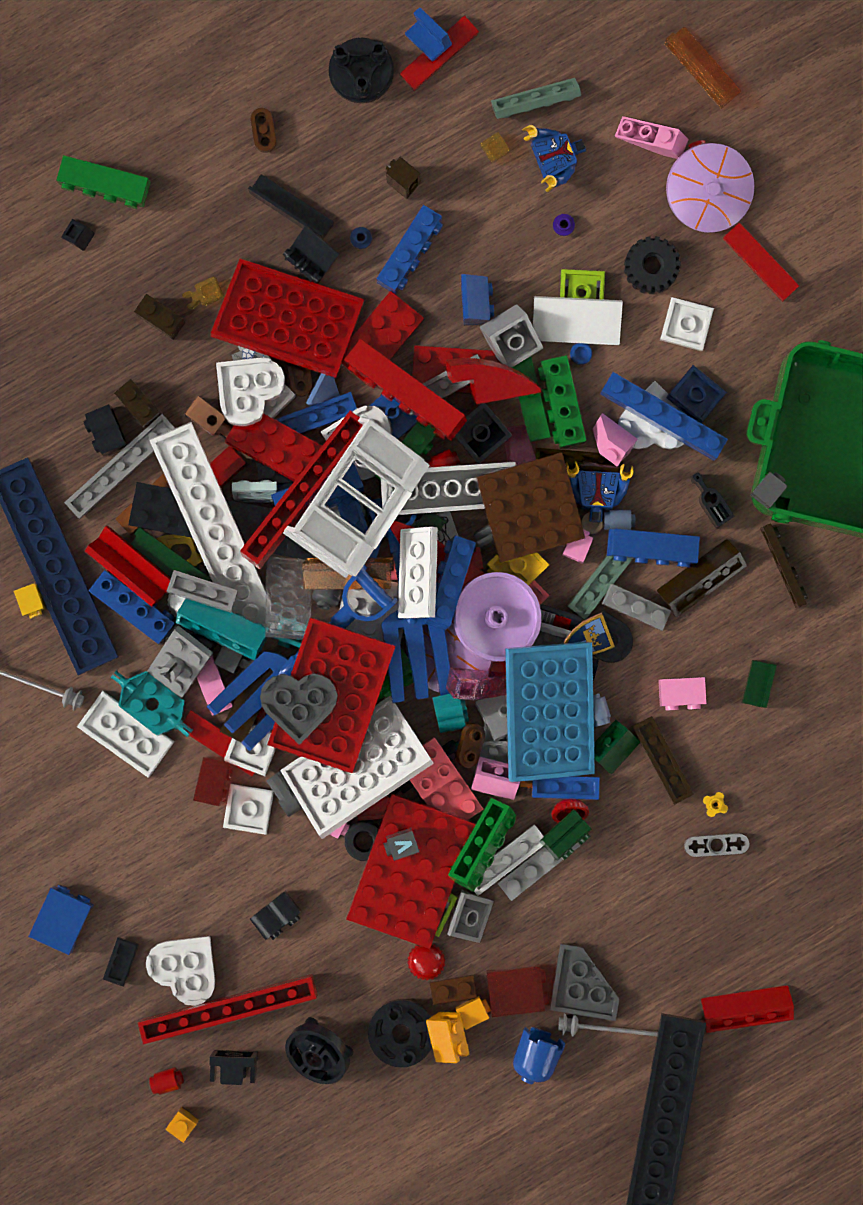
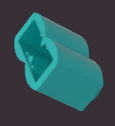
[432,692,469,734]

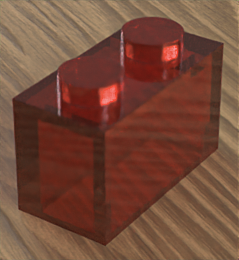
[193,757,234,806]

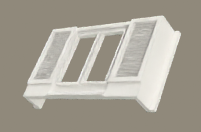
[283,414,430,578]

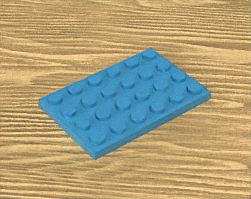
[505,642,595,782]

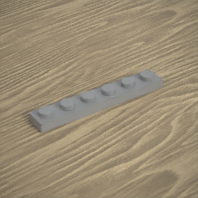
[64,414,175,519]

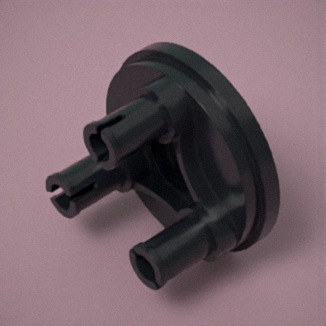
[329,37,394,103]

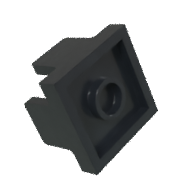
[209,1050,258,1085]

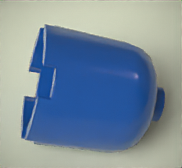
[513,1027,565,1084]

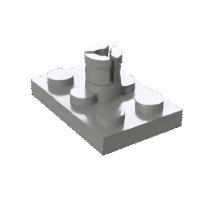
[147,626,213,699]

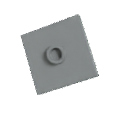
[475,688,508,742]

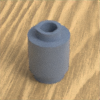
[603,510,635,530]
[593,693,611,727]

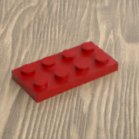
[342,291,424,386]
[412,345,500,394]
[225,413,322,481]

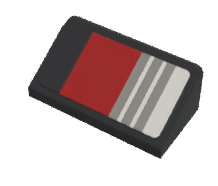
[540,604,582,631]

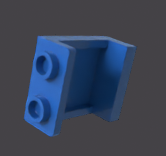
[28,885,94,955]

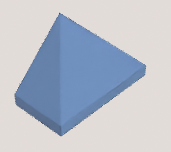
[306,373,340,407]

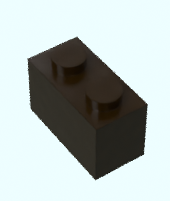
[386,156,421,199]
[134,294,185,340]
[114,379,161,429]

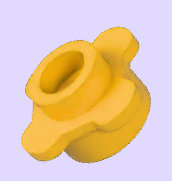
[703,792,728,817]

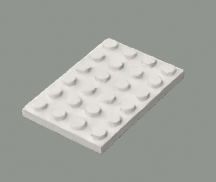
[280,696,434,839]

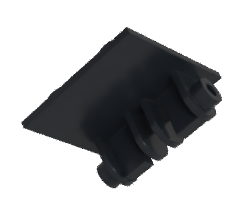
[283,225,339,284]

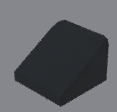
[61,219,95,251]

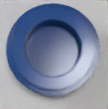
[570,343,592,365]

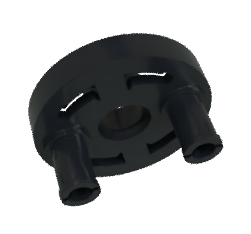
[368,999,432,1067]
[285,1017,354,1084]

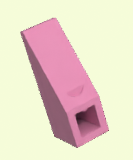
[615,116,689,159]

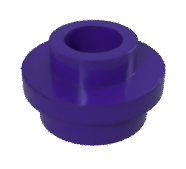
[553,214,575,236]

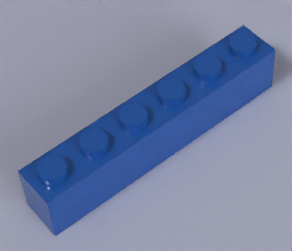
[600,372,728,461]

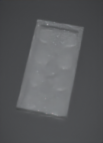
[265,557,311,640]

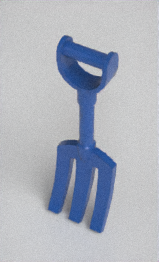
[366,496,453,703]
[207,565,398,751]

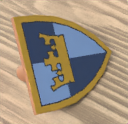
[563,613,615,654]

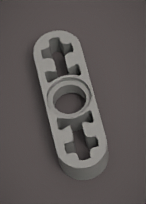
[684,833,749,857]

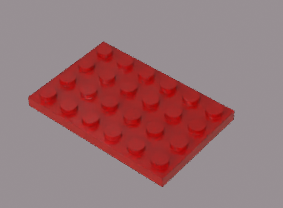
[211,259,364,378]
[267,617,395,773]
[346,793,476,949]

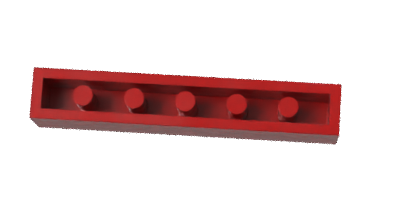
[344,339,467,441]

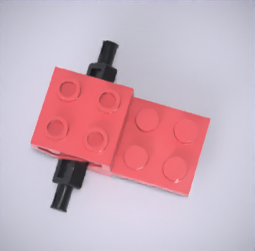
[387,737,483,820]

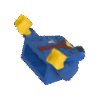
[522,125,586,192]
[565,462,634,523]

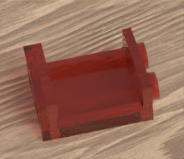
[486,964,549,1017]

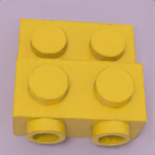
[486,552,549,585]

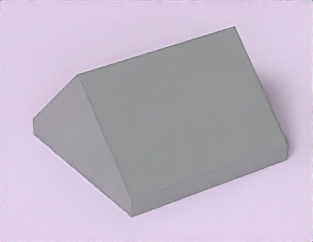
[447,890,494,943]

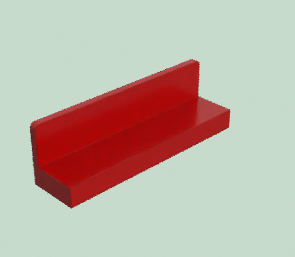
[210,446,247,488]
[85,525,171,607]
[701,985,794,1033]

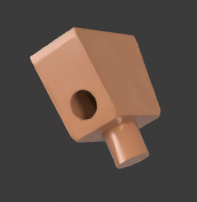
[184,396,232,439]

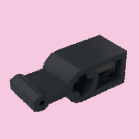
[691,472,735,528]

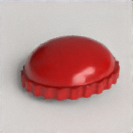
[551,798,589,823]
[407,944,445,980]

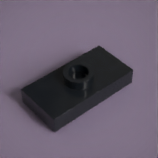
[103,937,139,987]

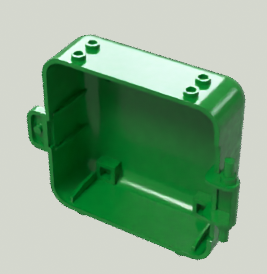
[746,340,863,538]

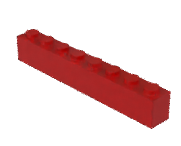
[240,410,363,569]
[138,974,318,1045]

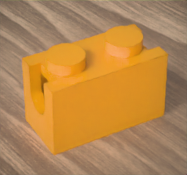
[426,1012,469,1063]

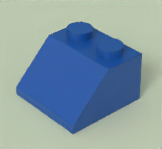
[461,274,494,326]

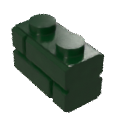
[540,809,592,861]

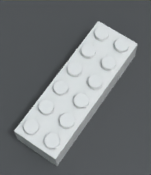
[381,462,516,515]

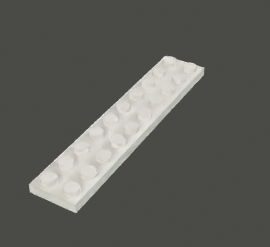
[149,422,280,629]

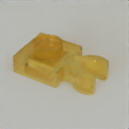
[182,276,224,309]

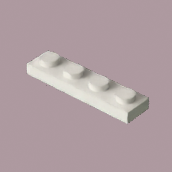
[474,824,544,896]

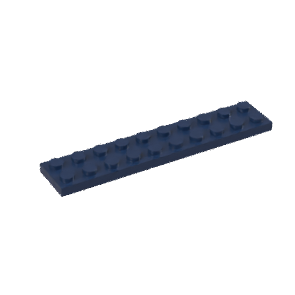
[0,457,119,676]

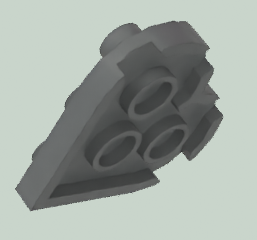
[260,673,338,745]

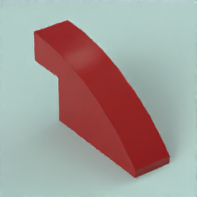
[446,358,541,404]

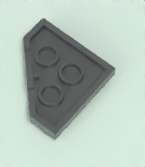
[550,943,619,1021]

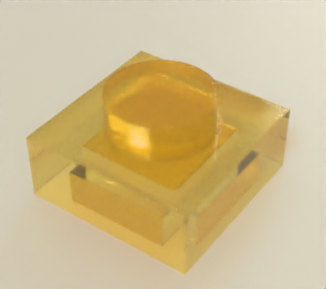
[480,132,510,164]

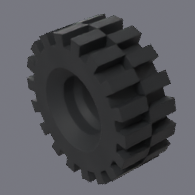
[624,236,681,294]

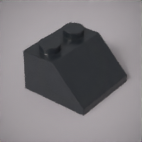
[455,403,512,464]

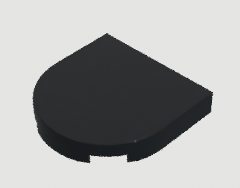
[592,611,633,663]

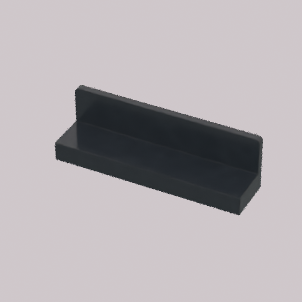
[248,174,334,239]

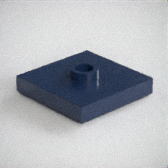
[666,365,727,424]

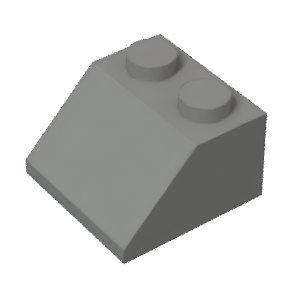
[480,304,543,368]

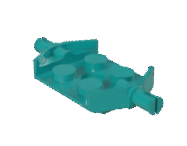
[111,670,193,737]

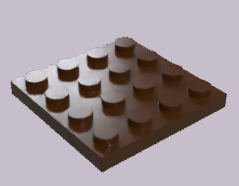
[476,453,585,563]

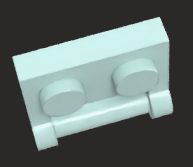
[232,480,278,505]

